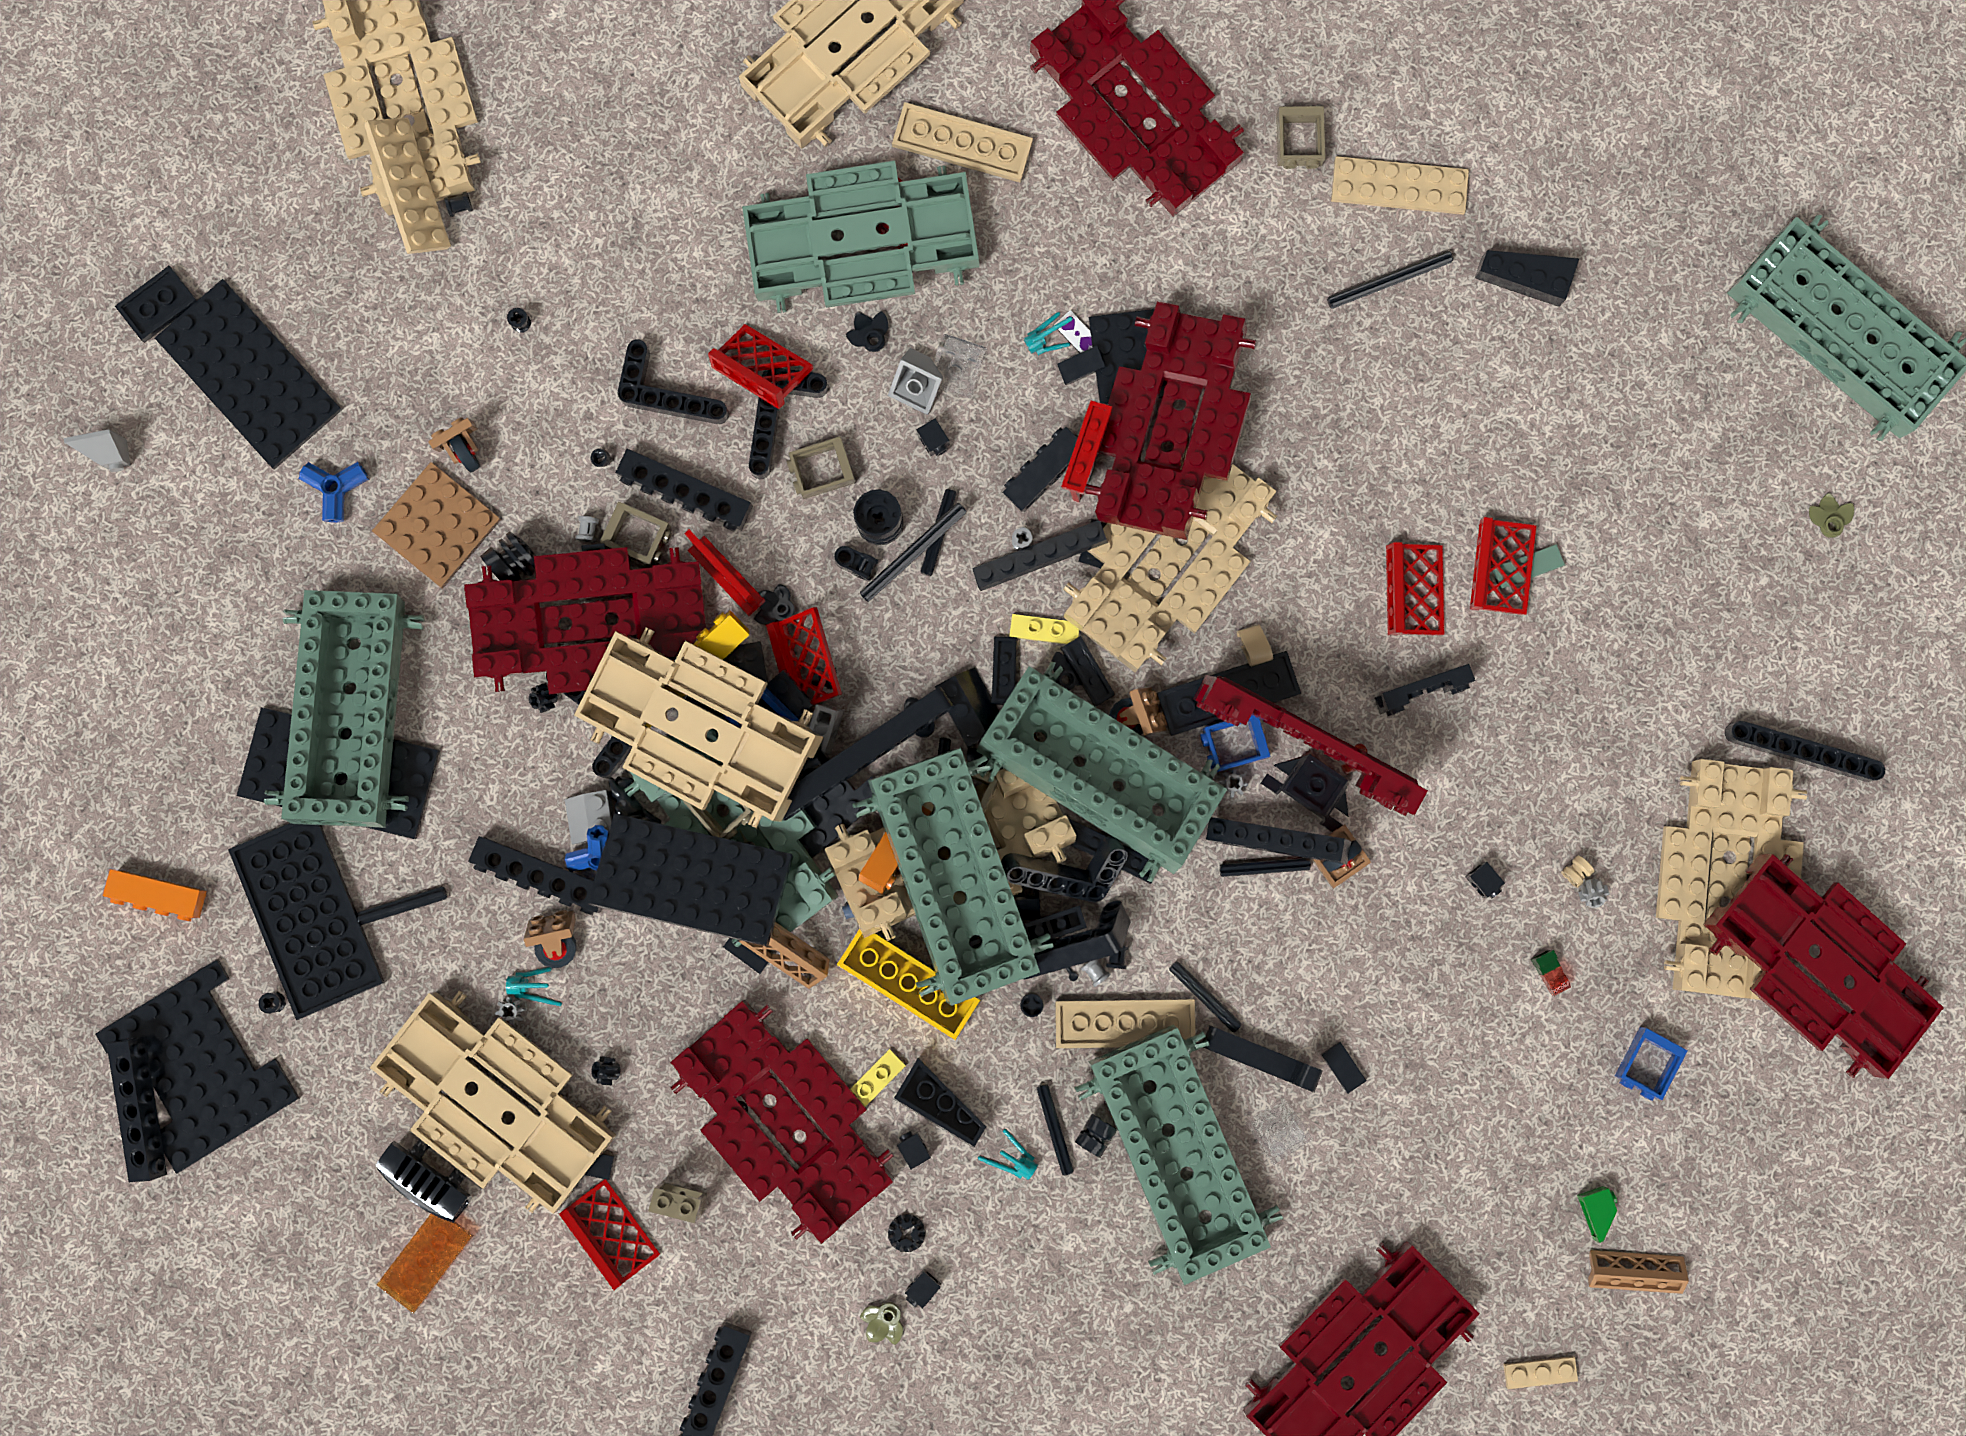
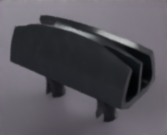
[376,1138,472,1223]

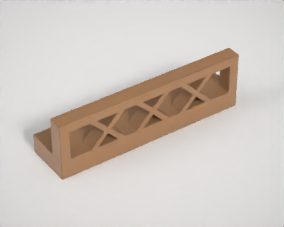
[739,922,830,989]
[1588,1250,1689,1294]

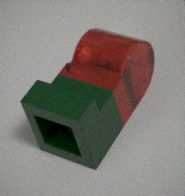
[1530,950,1571,996]

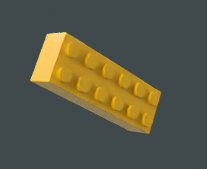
[837,929,980,1040]

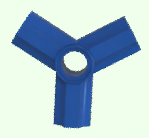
[298,462,369,523]
[565,825,608,872]

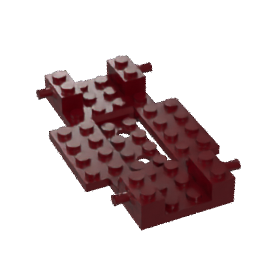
[1030,0,1244,217]
[1085,301,1257,540]
[464,547,706,694]
[1193,675,1428,817]
[1703,854,1944,1079]
[670,1000,895,1244]
[1243,1241,1480,1436]

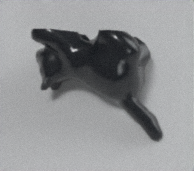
[609,776,662,824]

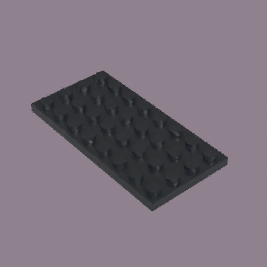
[155,279,342,470]
[236,707,440,840]
[587,814,794,947]
[228,823,385,1020]

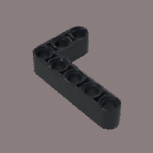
[618,339,729,424]
[749,368,828,480]
[546,672,633,778]
[1001,836,1128,902]
[1024,900,1131,980]
[1203,1025,1323,1093]

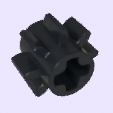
[529,683,558,713]
[591,1056,621,1086]

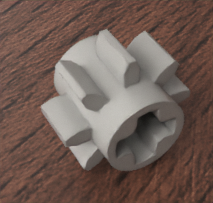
[1218,769,1248,798]
[1578,879,1609,908]
[495,997,526,1026]

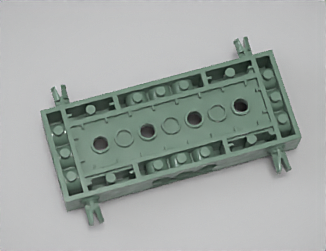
[1727,215,1966,441]
[264,590,425,828]
[976,662,1227,882]
[852,748,1053,1006]
[1074,1024,1283,1285]

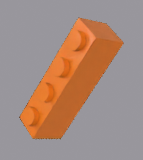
[858,806,932,894]
[102,869,207,921]

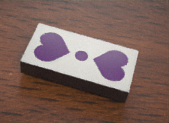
[1054,310,1092,353]

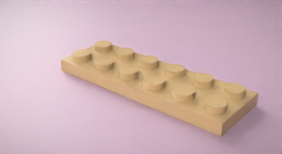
[892,102,1033,183]
[364,118,451,254]
[1331,156,1469,215]
[1055,999,1195,1048]

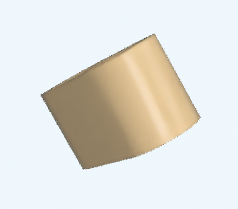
[1237,624,1273,667]

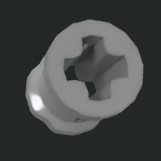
[576,516,599,543]
[1012,527,1033,551]
[1080,959,1111,987]

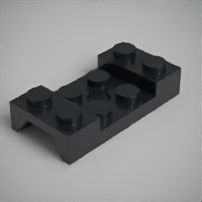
[1374,664,1476,717]

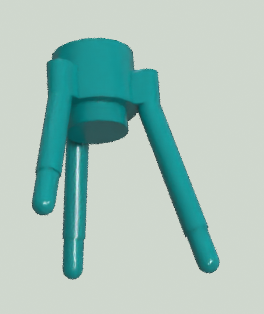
[1023,312,1073,356]
[506,967,562,1006]
[978,1129,1038,1180]

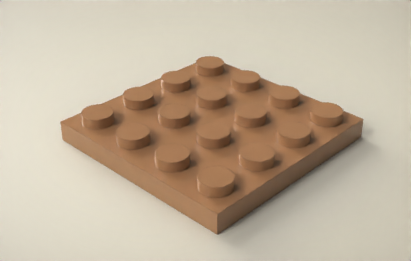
[372,462,501,589]

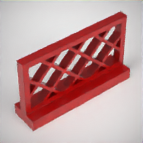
[708,324,813,409]
[1061,400,1113,502]
[1470,517,1537,615]
[684,529,765,616]
[1386,542,1444,636]
[766,607,842,709]
[559,1179,661,1290]

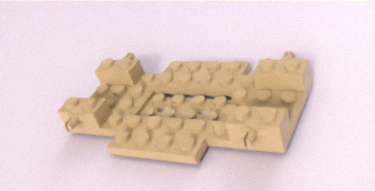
[312,0,481,216]
[739,0,964,149]
[1063,447,1277,673]
[574,627,823,828]
[1656,759,1807,1000]
[825,769,1076,941]
[370,991,617,1214]

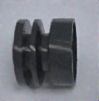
[853,489,904,546]
[480,531,536,581]

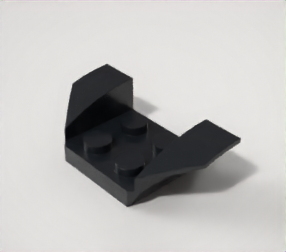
[1260,754,1349,832]

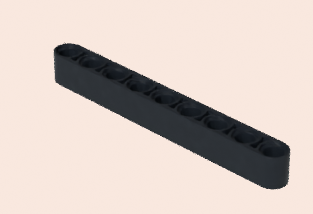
[783,687,955,821]

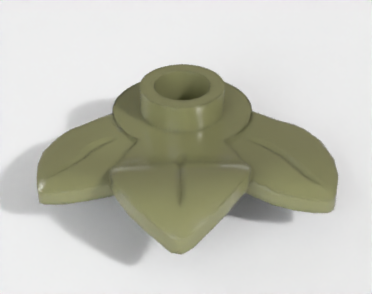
[1809,493,1854,538]
[860,1302,904,1345]

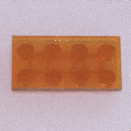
[376,1214,474,1313]

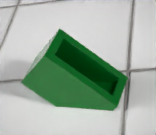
[1577,1186,1617,1243]

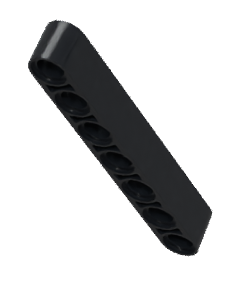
[1724,721,1886,782]

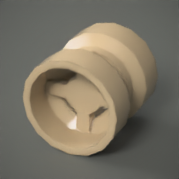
[1561,855,1595,888]

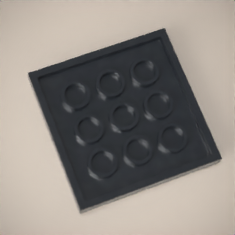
[1088,309,1168,405]

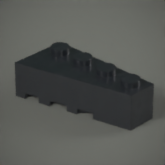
[1475,250,1580,307]
[1002,427,1078,512]
[893,1058,986,1148]

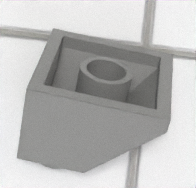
[888,348,943,415]
[64,429,131,472]

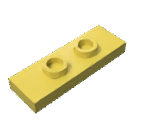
[1009,614,1079,644]
[851,1049,906,1107]

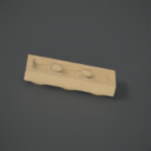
[1503,1356,1578,1389]

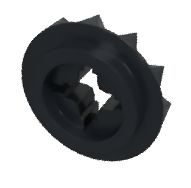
[888,1214,925,1253]

